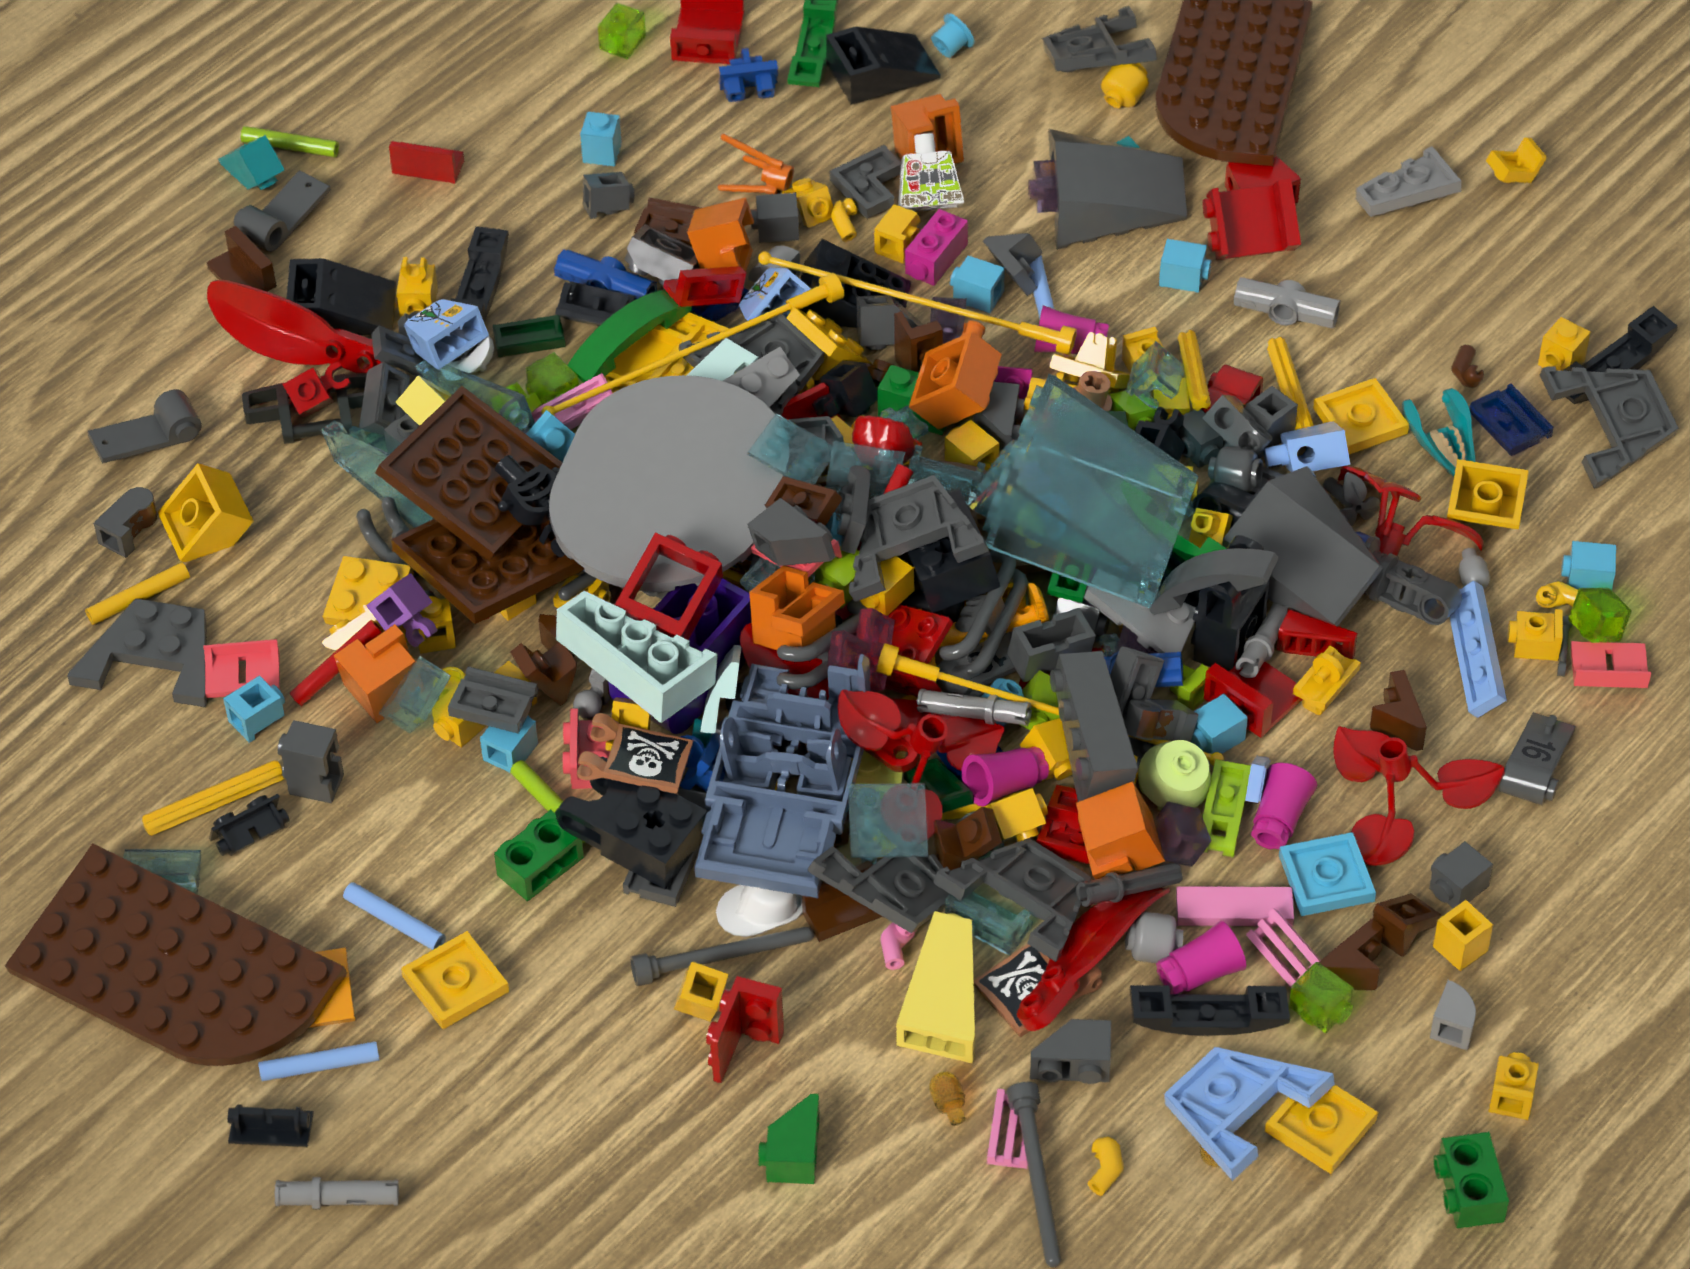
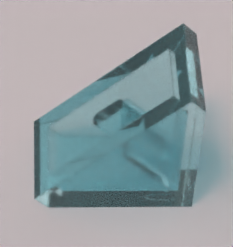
[379,656,451,733]

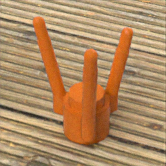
[718,134,794,194]

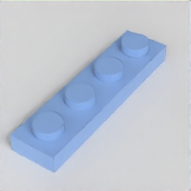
[1449,581,1507,718]

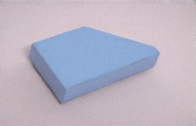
[1245,756,1271,803]

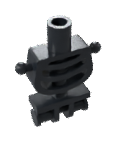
[495,455,565,557]

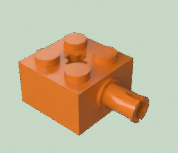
[909,321,1002,430]

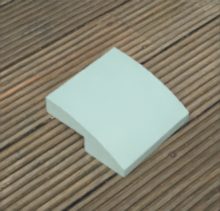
[700,645,741,734]

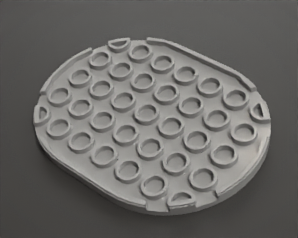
[549,375,789,592]

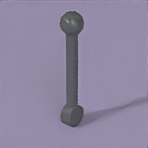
[1557,615,1574,677]

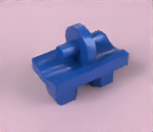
[719,48,778,102]
[680,732,726,793]

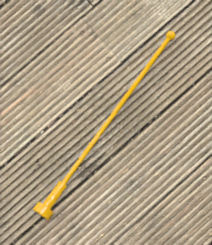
[758,251,1077,356]
[541,272,844,416]
[876,643,1224,766]

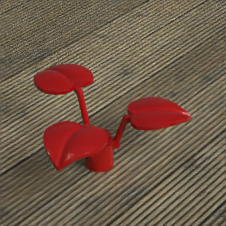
[1338,465,1484,556]
[838,689,1004,846]
[1333,726,1505,866]

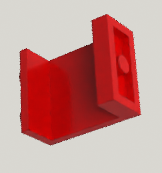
[670,0,745,64]
[1203,178,1301,260]

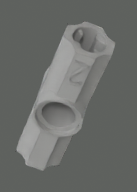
[1233,277,1341,328]

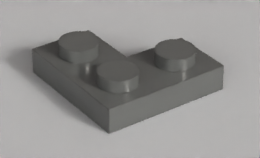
[830,145,901,219]
[372,313,440,382]

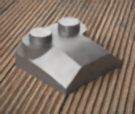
[625,224,699,285]

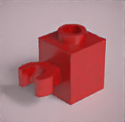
[282,362,351,418]

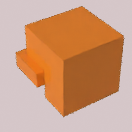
[891,94,964,164]
[687,197,754,272]
[749,566,845,650]
[334,624,425,723]
[1076,781,1165,880]

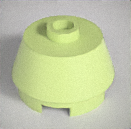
[1138,740,1211,814]

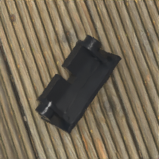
[209,794,290,856]
[227,1104,314,1147]

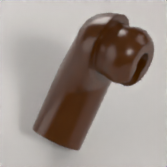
[1451,344,1484,388]

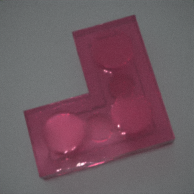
[827,608,895,692]

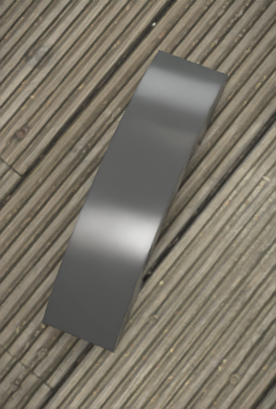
[1150,548,1279,615]

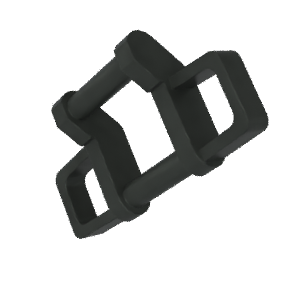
[242,373,367,444]

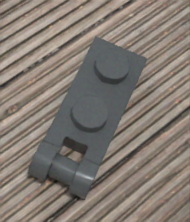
[837,465,871,554]

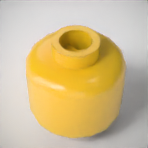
[1101,63,1149,108]

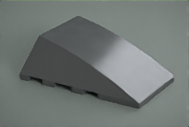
[1048,129,1187,250]
[1222,466,1383,627]

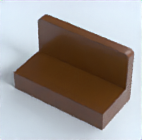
[207,226,277,292]
[894,311,943,373]
[802,860,883,942]

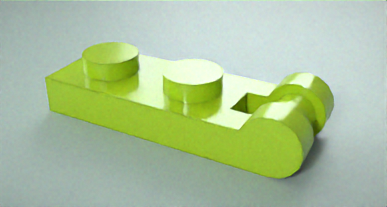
[1196,759,1251,858]

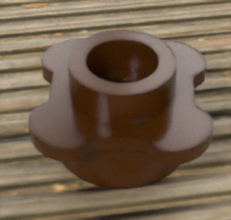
[864,359,893,384]

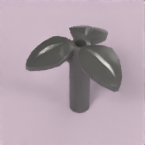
[1323,472,1380,526]

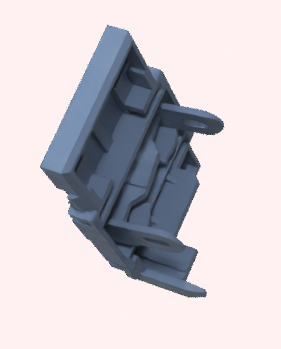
[694,654,871,898]

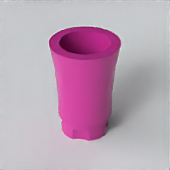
[1034,305,1109,355]
[962,747,1049,806]
[1251,763,1318,850]
[1156,921,1247,994]

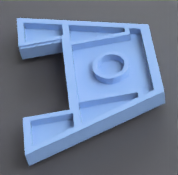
[1164,1047,1335,1181]

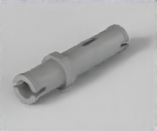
[1236,603,1293,678]
[917,688,1032,726]
[275,1177,399,1210]

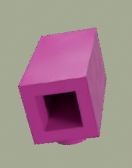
[905,209,968,286]

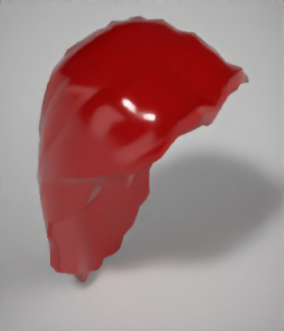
[852,415,922,470]

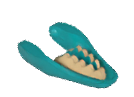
[1402,388,1476,477]

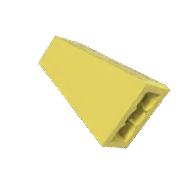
[896,911,975,1064]

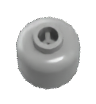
[1125,911,1183,963]

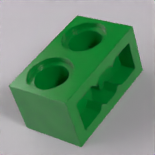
[494,810,584,902]
[1433,1132,1509,1229]

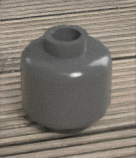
[1208,446,1263,493]

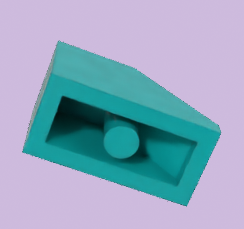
[218,135,285,190]

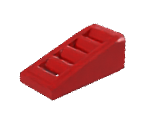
[1277,610,1358,659]

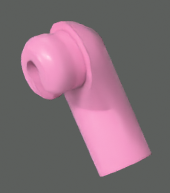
[880,922,917,970]

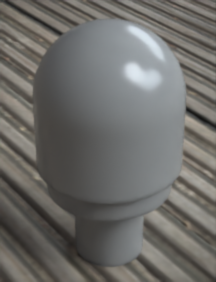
[1458,548,1490,589]

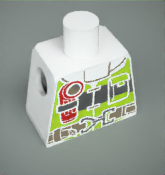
[898,133,964,212]

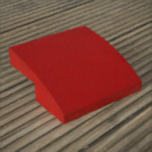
[1036,784,1090,864]

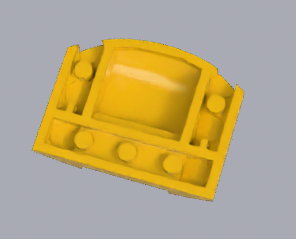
[605,312,729,393]

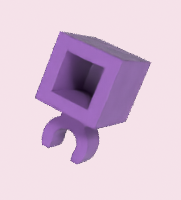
[366,573,437,647]

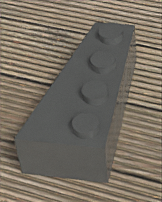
[1050,651,1138,802]

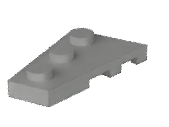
[1356,146,1461,217]
[1084,564,1196,653]

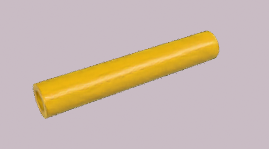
[85,562,190,625]

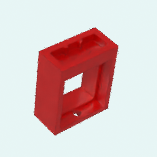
[614,532,723,640]

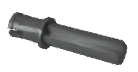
[1076,863,1183,907]

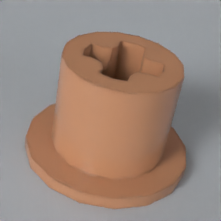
[1067,371,1112,411]

